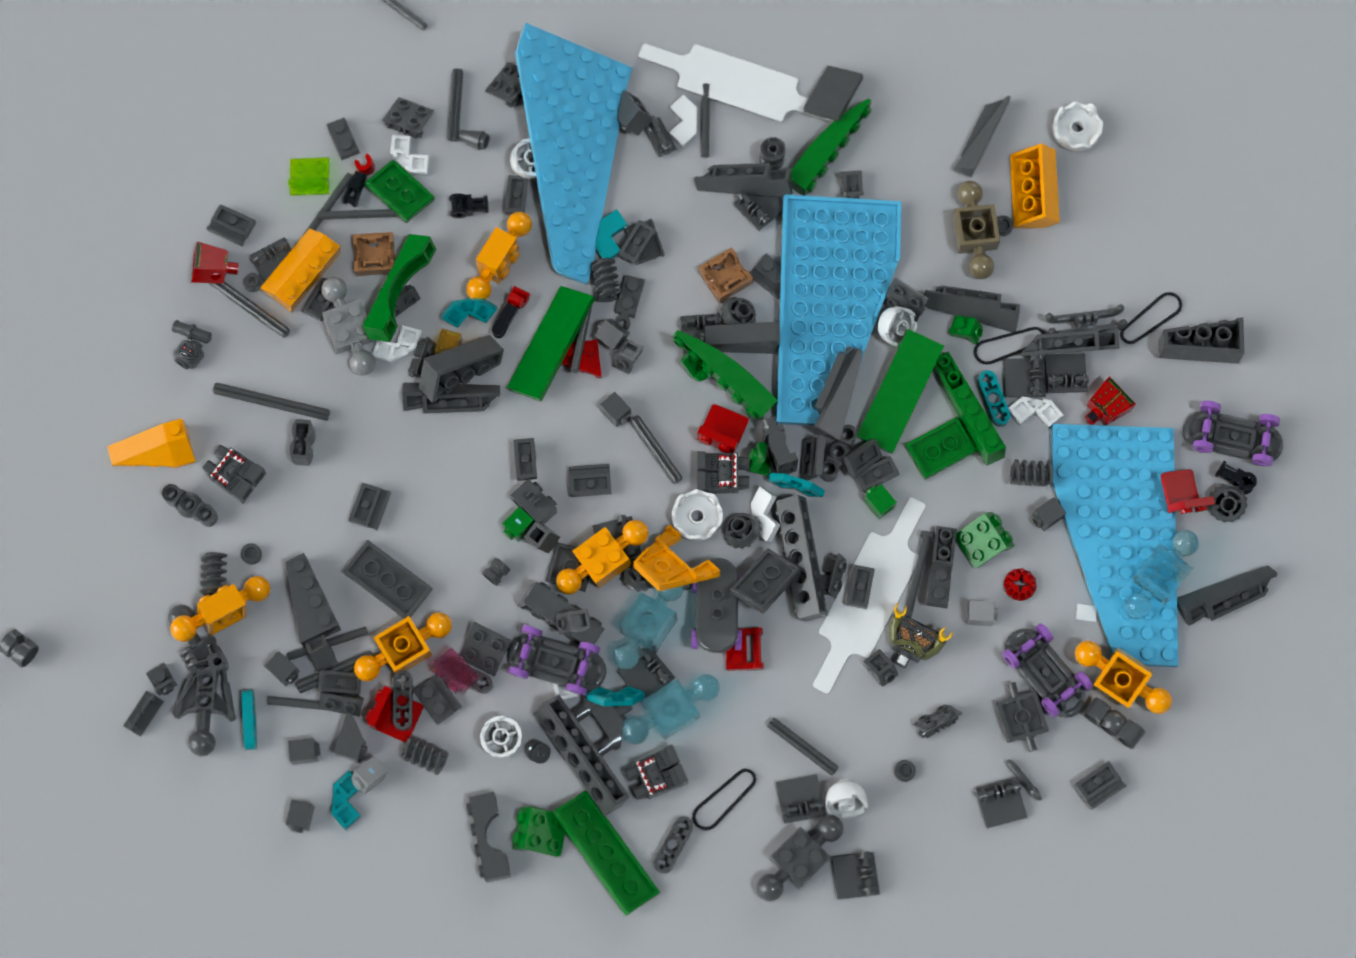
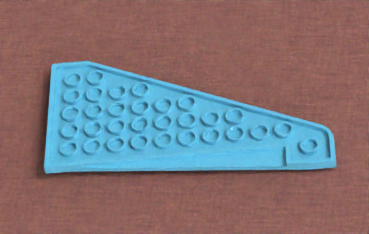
[515,23,633,285]

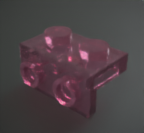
[432,647,480,695]

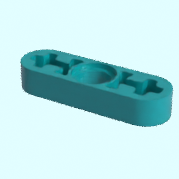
[978,370,1010,427]
[242,690,257,750]

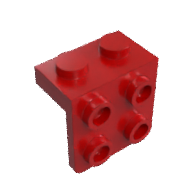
[697,404,749,454]
[1161,469,1215,515]
[366,685,424,743]

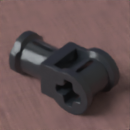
[449,193,489,218]
[1215,461,1257,495]

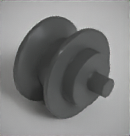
[527,741,551,764]

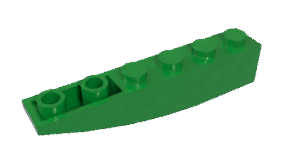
[791,98,872,196]
[671,330,778,420]
[934,351,1006,466]

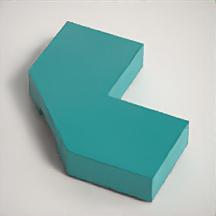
[595,209,628,259]
[441,298,497,328]
[768,473,825,497]
[586,686,645,706]
[331,771,361,830]

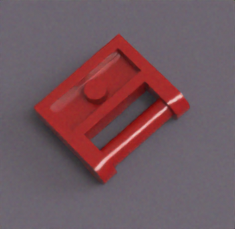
[726,627,764,671]

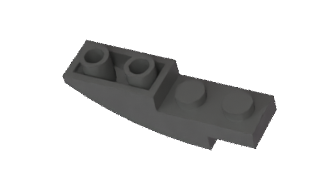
[927,526,957,609]

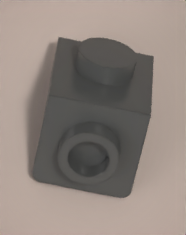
[842,170,864,199]

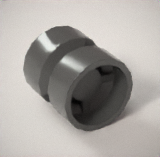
[760,137,786,170]
[0,629,39,668]

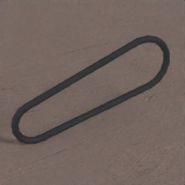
[1120,292,1182,344]
[974,327,1045,365]
[692,769,756,830]

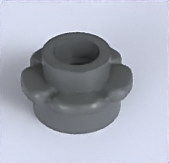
[243,273,263,292]

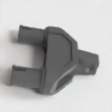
[572,698,633,756]

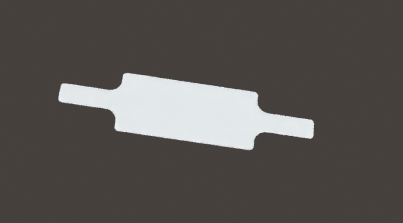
[638,44,834,122]
[813,498,925,694]

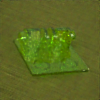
[288,157,329,196]

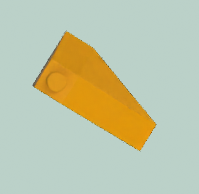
[107,418,196,468]

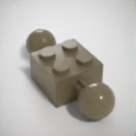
[952,181,1000,279]

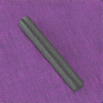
[448,68,463,142]
[631,415,682,484]
[296,651,373,693]
[768,718,838,775]

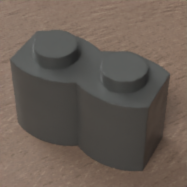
[290,419,316,466]

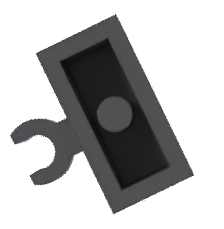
[511,479,557,525]

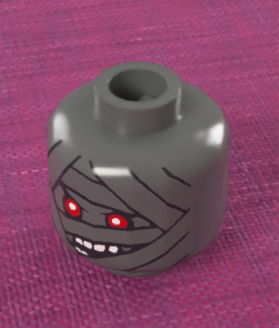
[174,339,204,370]

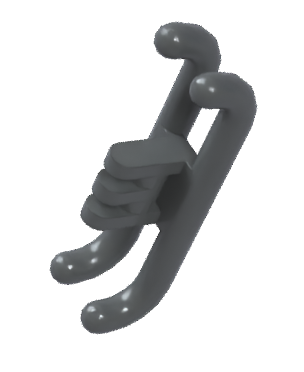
[1045,304,1127,334]

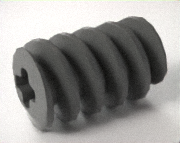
[591,258,621,302]
[1010,459,1053,487]
[200,552,227,596]
[402,735,449,775]

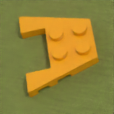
[633,525,720,591]

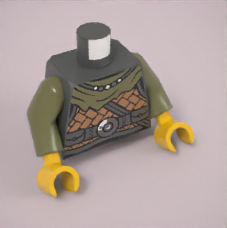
[889,603,953,668]

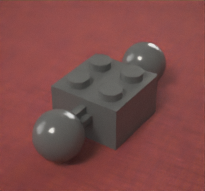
[756,815,844,902]

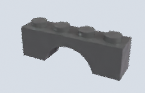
[466,792,511,883]

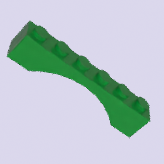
[362,234,436,342]

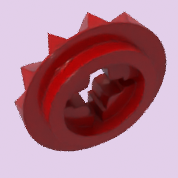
[1004,568,1037,601]

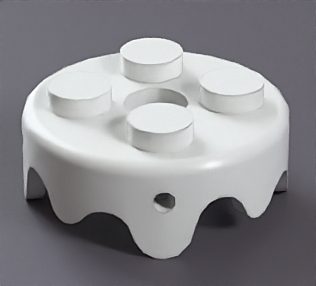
[1053,102,1103,151]
[672,489,723,542]

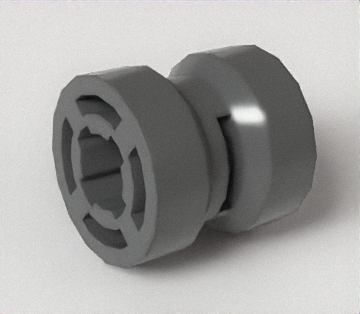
[482,557,511,586]

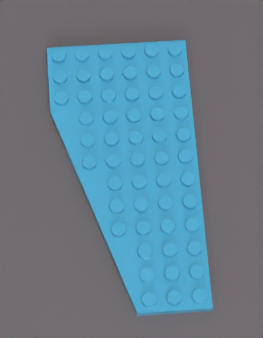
[776,195,901,426]
[1051,424,1178,667]

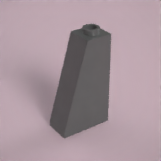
[699,322,780,354]

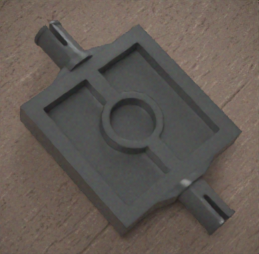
[996,682,1049,752]

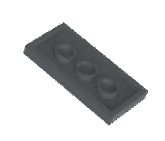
[342,540,433,619]

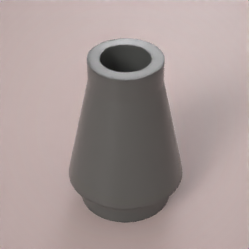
[459,130,490,150]

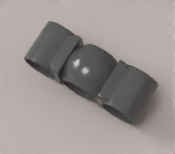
[820,424,857,482]
[162,484,218,527]
[1083,697,1145,749]

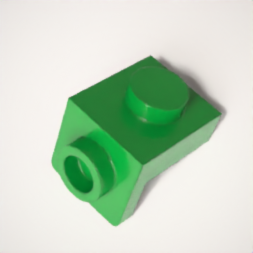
[949,315,983,344]
[679,353,709,382]
[749,442,770,476]

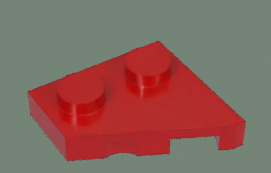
[561,339,602,378]

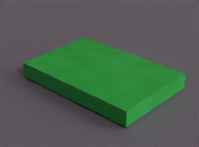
[365,159,435,223]
[905,417,978,480]

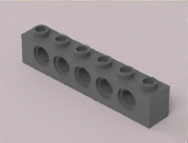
[775,495,828,622]
[534,694,630,816]

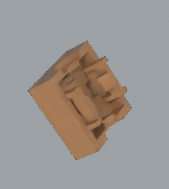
[353,232,395,276]
[698,247,753,303]

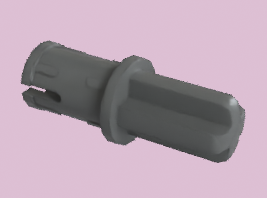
[172,320,212,344]

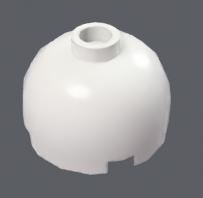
[510,138,536,179]
[878,306,917,347]
[480,716,522,759]
[825,779,868,818]

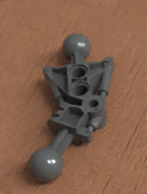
[168,605,236,756]

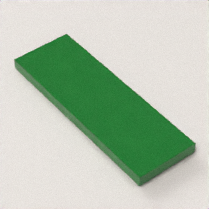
[507,286,595,402]
[856,329,944,454]
[552,790,660,916]

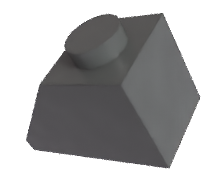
[618,90,653,136]
[333,713,368,763]

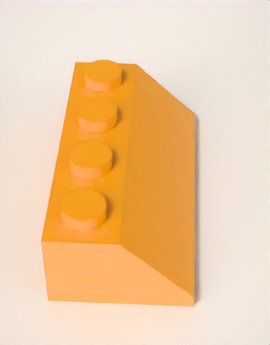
[1010,143,1060,228]
[260,228,341,313]

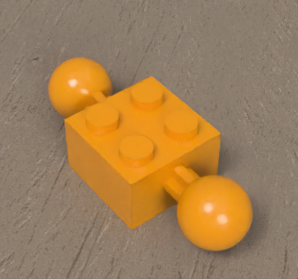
[466,212,532,299]
[556,520,649,595]
[170,576,271,642]
[354,612,452,682]
[1075,640,1172,714]

